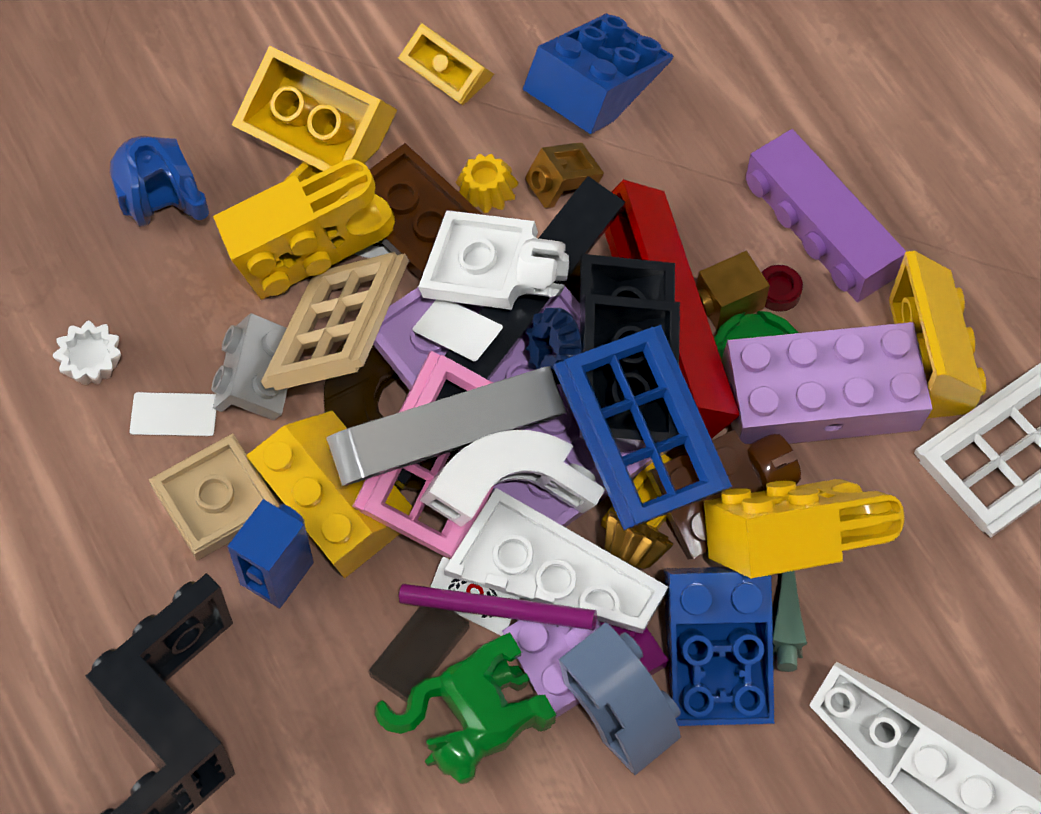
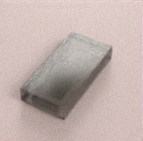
[369,606,470,703]

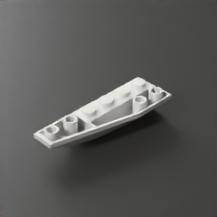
[809,662,1041,814]

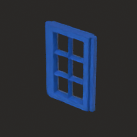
[553,325,732,530]

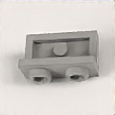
[211,313,288,420]

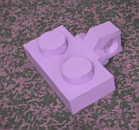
[502,620,602,718]

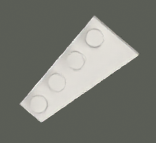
[444,488,669,634]

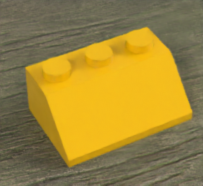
[232,45,397,171]
[889,251,986,419]
[246,411,421,579]

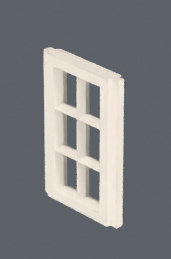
[914,363,1041,538]

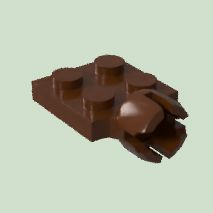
[646,430,801,560]

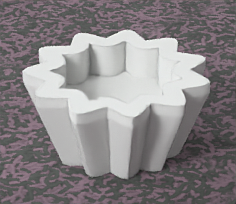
[53,320,121,385]

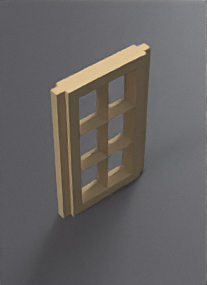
[261,252,409,390]

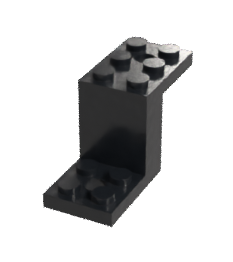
[85,573,235,814]

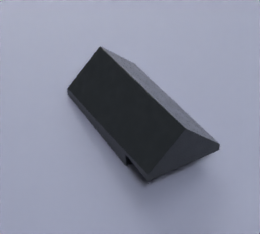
[580,254,680,452]

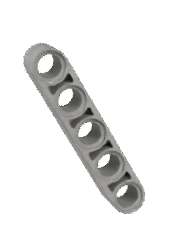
[326,366,566,486]

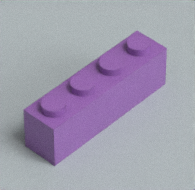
[746,129,906,303]

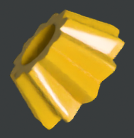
[456,154,519,214]

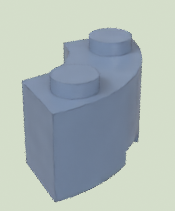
[559,622,681,775]

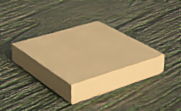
[149,433,279,561]

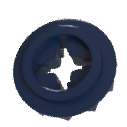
[525,308,582,385]

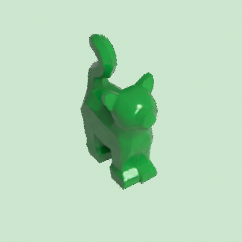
[374,632,556,784]

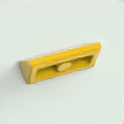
[398,23,494,105]

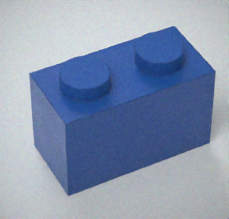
[227,499,314,609]

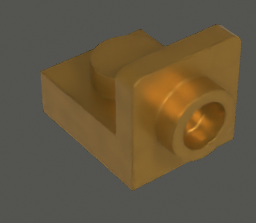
[525,142,605,208]

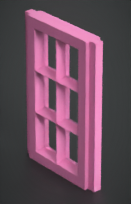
[352,351,521,559]

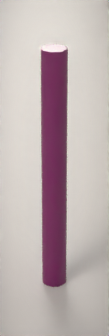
[399,584,597,630]

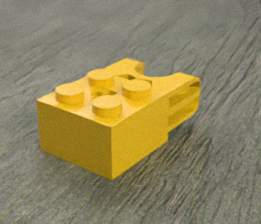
[213,159,395,300]
[704,479,904,579]

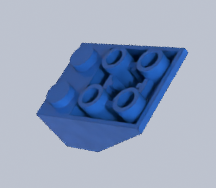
[523,13,674,134]
[664,567,774,726]

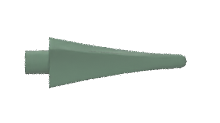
[773,571,807,672]

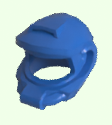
[110,136,209,227]

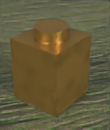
[696,250,770,330]

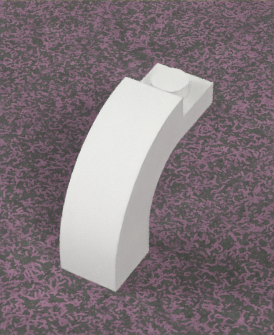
[419,430,605,527]

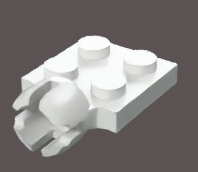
[418,210,569,310]

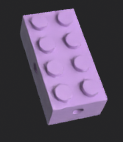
[721,322,933,444]

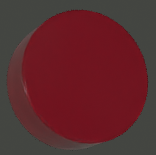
[761,265,803,312]

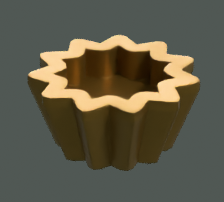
[604,511,673,569]

